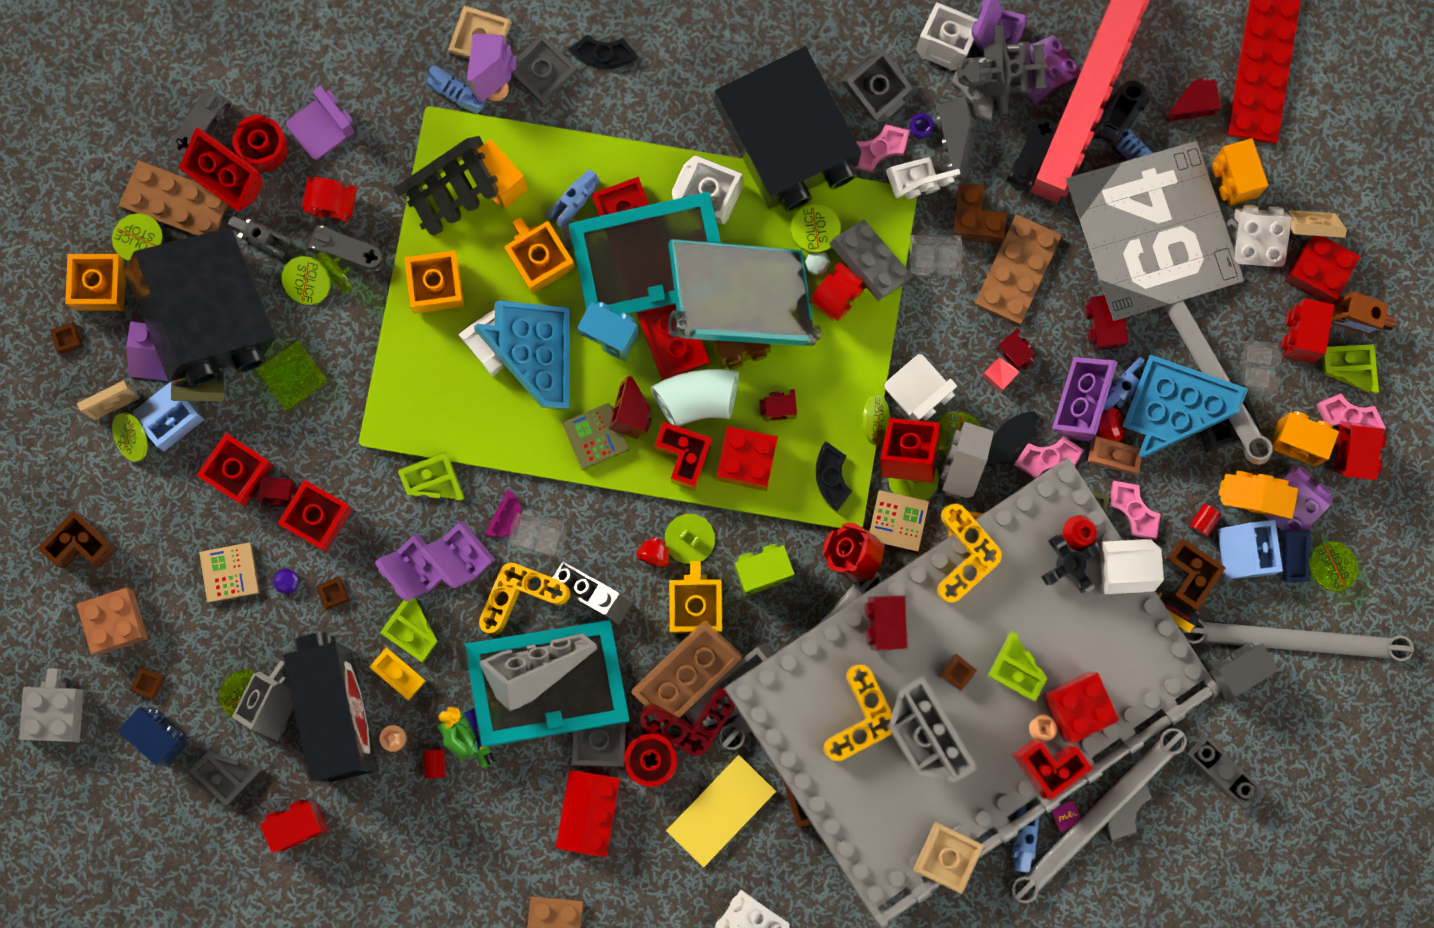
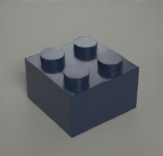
[117,707,189,767]

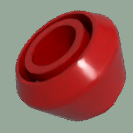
[1096,407,1126,442]
[1062,515,1097,551]
[636,537,669,568]

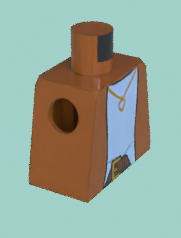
[1331,292,1396,334]

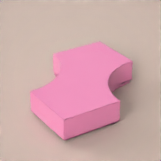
[854,125,910,173]
[1316,393,1386,430]
[1014,436,1085,479]
[1109,481,1161,540]

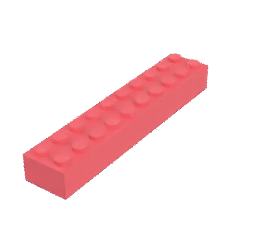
[1030,0,1150,203]

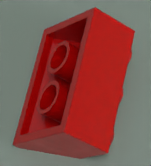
[178,127,263,212]
[555,770,621,857]

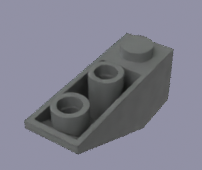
[936,96,978,181]
[552,561,632,625]

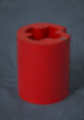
[1189,504,1222,538]
[423,750,446,779]

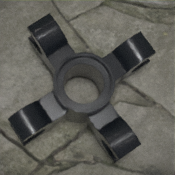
[1041,534,1102,594]

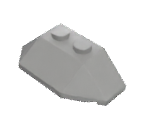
[888,676,977,783]

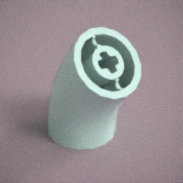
[651,369,739,427]

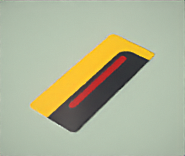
[1159,593,1200,632]

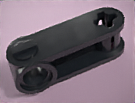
[1093,81,1150,148]
[1005,118,1056,192]

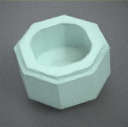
[805,252,830,277]

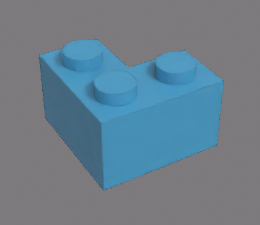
[577,302,639,361]

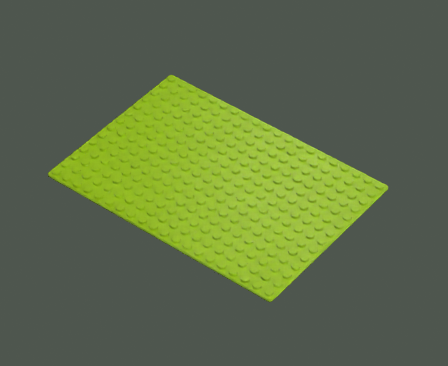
[359,106,917,529]

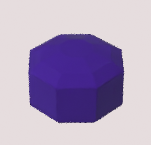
[909,113,934,139]
[273,568,300,595]

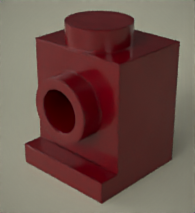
[996,328,1036,370]
[759,389,797,421]
[257,476,299,507]

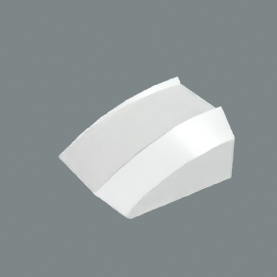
[916,2,978,71]
[672,156,744,225]
[458,309,506,377]
[1097,539,1164,595]

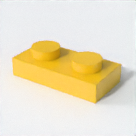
[370,647,426,701]

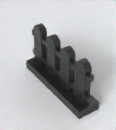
[393,136,499,235]

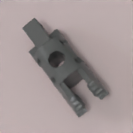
[228,216,293,259]

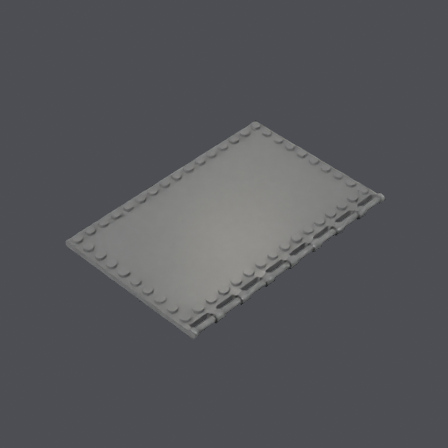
[724,458,1221,928]

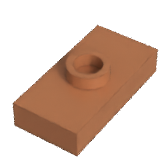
[1088,436,1141,475]

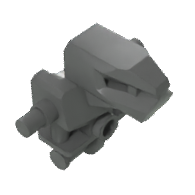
[957,25,1048,114]

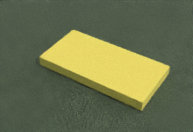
[666,755,776,868]

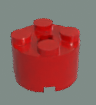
[232,115,289,172]
[302,177,358,223]
[809,262,866,322]
[823,523,885,582]
[624,734,677,787]

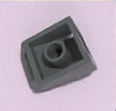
[840,49,914,122]

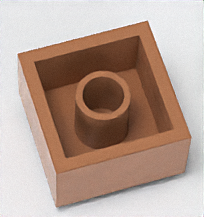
[76,588,148,656]

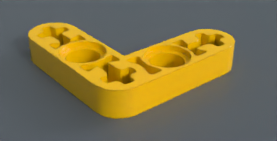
[937,504,1002,603]
[479,563,571,635]
[823,664,892,761]

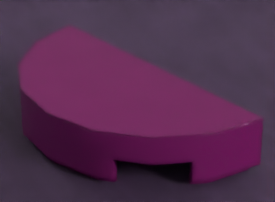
[484,490,522,538]

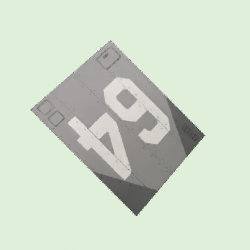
[1066,141,1244,321]

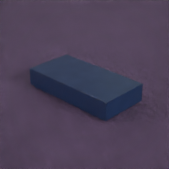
[1283,529,1311,582]

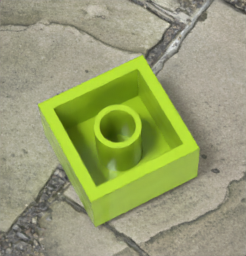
[734,543,795,597]

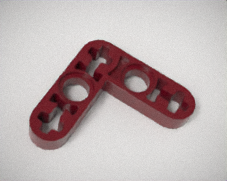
[640,688,735,756]

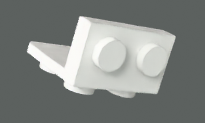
[886,157,961,200]
[1234,205,1292,267]
[884,354,957,422]
[715,890,789,928]

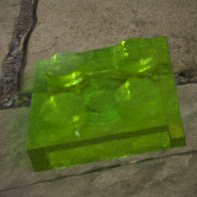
[257,341,329,412]

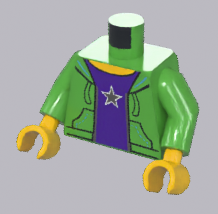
[438,689,502,769]

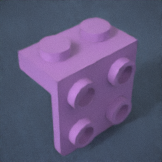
[971,0,1028,57]
[1028,36,1081,105]
[286,86,355,160]
[1263,464,1333,531]
[421,521,496,588]
[375,534,442,601]

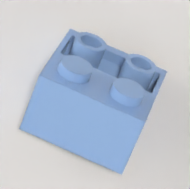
[132,382,204,451]
[1217,520,1283,580]

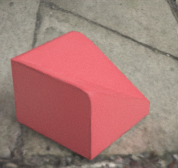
[982,357,1019,393]

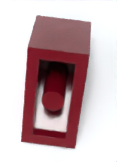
[1166,78,1221,122]
[609,375,652,439]

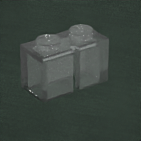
[909,235,963,276]
[1239,340,1282,398]
[507,510,567,558]

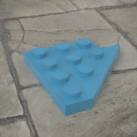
[474,301,570,410]
[1123,355,1248,458]

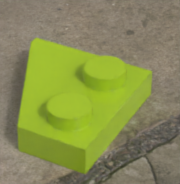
[1322,344,1379,394]
[398,452,465,500]
[380,599,438,663]
[987,631,1047,702]

